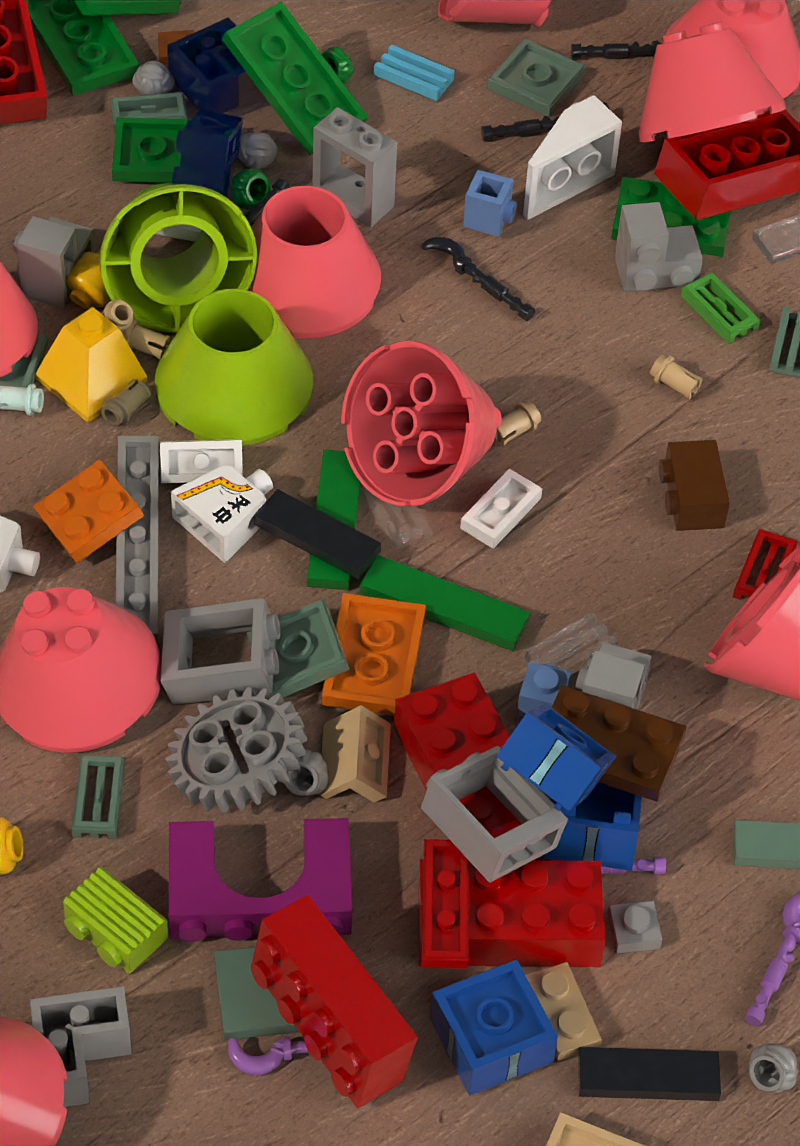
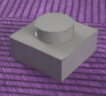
[608,901,662,954]

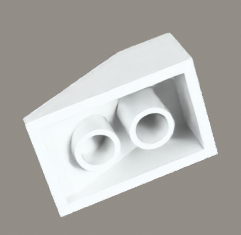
[523,95,622,220]

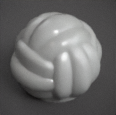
[132,61,175,96]
[235,133,277,169]
[284,750,329,796]
[749,1043,799,1093]

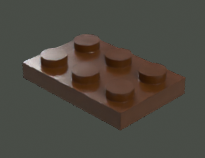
[551,685,687,802]

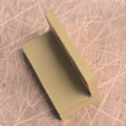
[319,705,391,803]

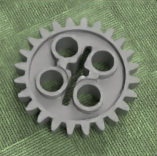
[166,687,308,813]

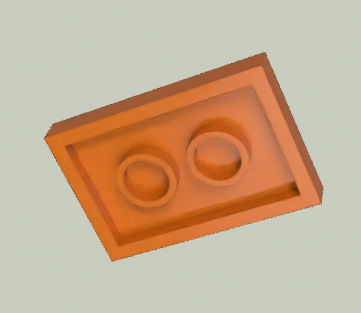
[322,593,426,716]

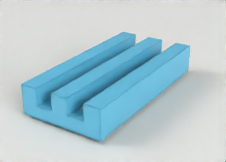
[374,44,455,101]

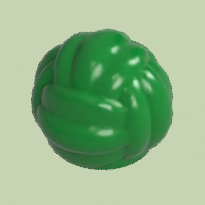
[322,47,354,84]
[231,168,271,210]

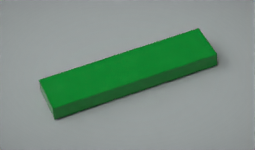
[307,449,361,590]
[360,555,530,651]

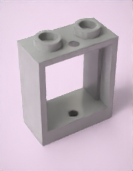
[313,107,397,227]
[161,598,281,705]
[421,746,568,883]

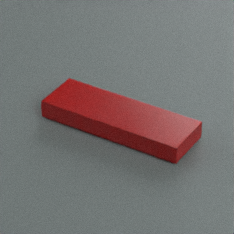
[421,839,470,969]

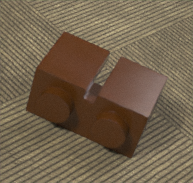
[659,440,730,531]

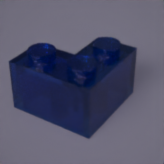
[167,17,246,120]
[172,110,244,198]

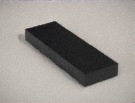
[254,489,381,579]
[578,1047,721,1101]

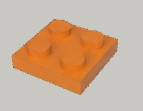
[32,459,144,564]

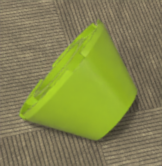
[100,183,257,332]
[155,289,313,446]

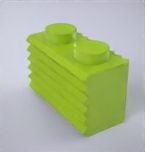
[63,867,168,974]

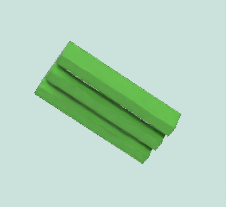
[681,272,760,345]

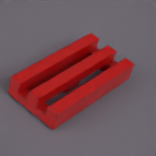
[733,528,798,600]

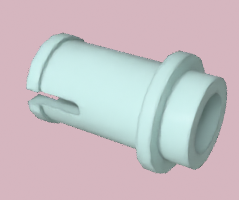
[0,384,44,416]

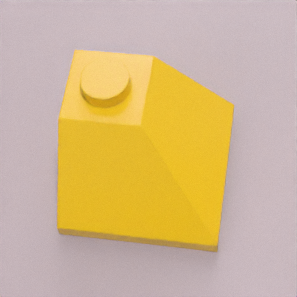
[35,307,148,423]

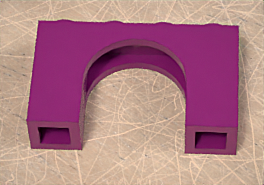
[169,818,353,942]

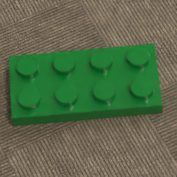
[27,0,140,96]
[222,1,368,156]

